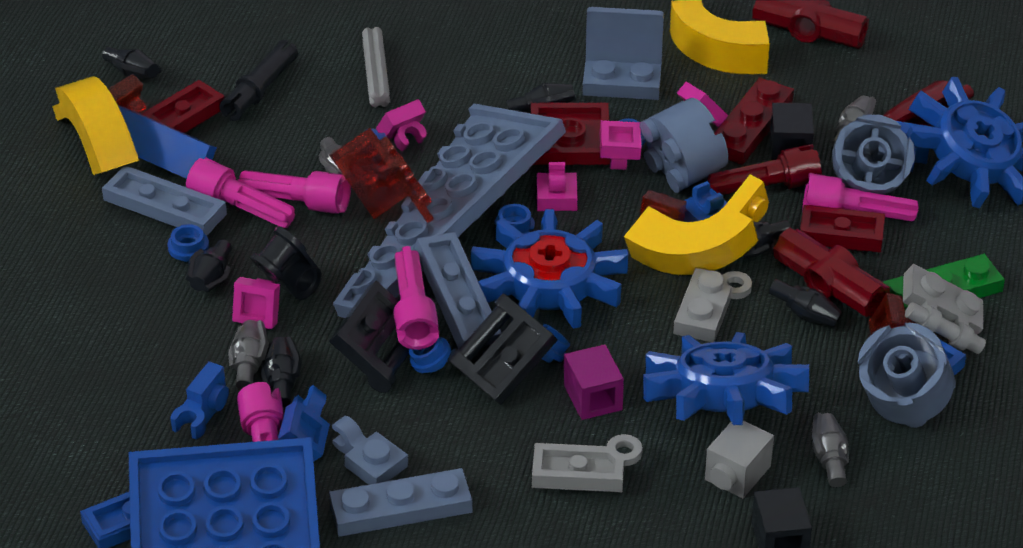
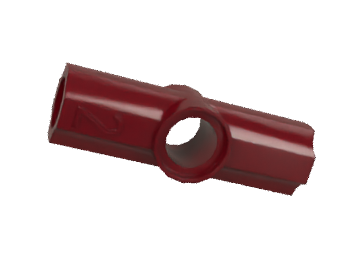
[752,0,869,49]
[773,227,890,318]

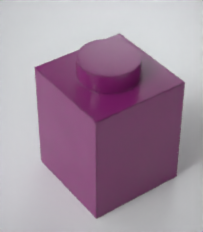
[564,344,624,420]

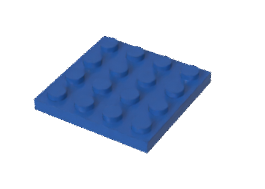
[129,437,320,548]

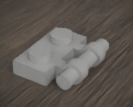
[903,263,986,354]

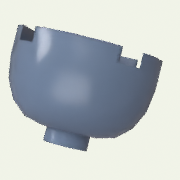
[832,115,915,195]

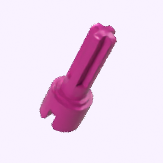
[186,157,295,228]
[238,170,351,214]
[802,173,918,221]
[393,246,439,350]
[237,382,284,442]

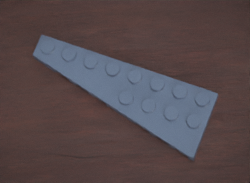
[333,103,566,318]

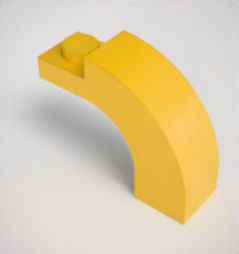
[670,0,770,74]
[52,76,139,175]
[624,174,769,275]

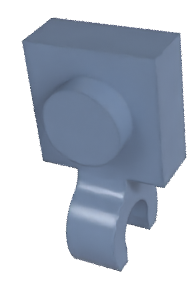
[332,415,408,485]

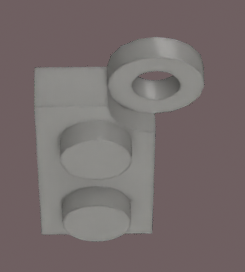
[673,268,752,342]
[532,434,642,492]

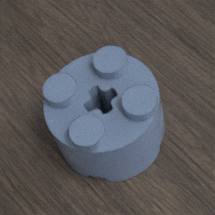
[640,98,728,193]
[858,323,956,428]

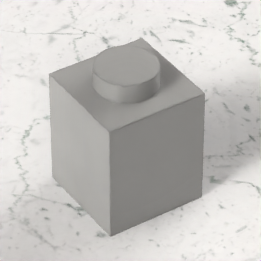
[705,421,774,498]

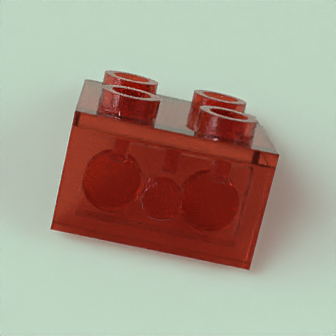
[330,128,434,224]

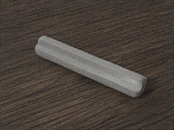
[362,27,390,108]

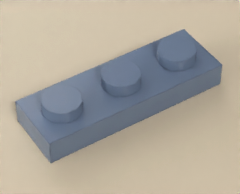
[102,165,227,236]
[414,232,502,349]
[329,468,473,537]

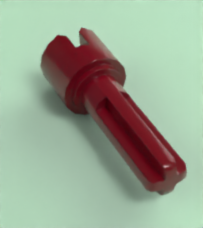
[707,144,822,195]

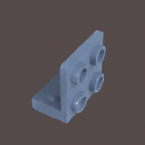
[583,7,664,100]

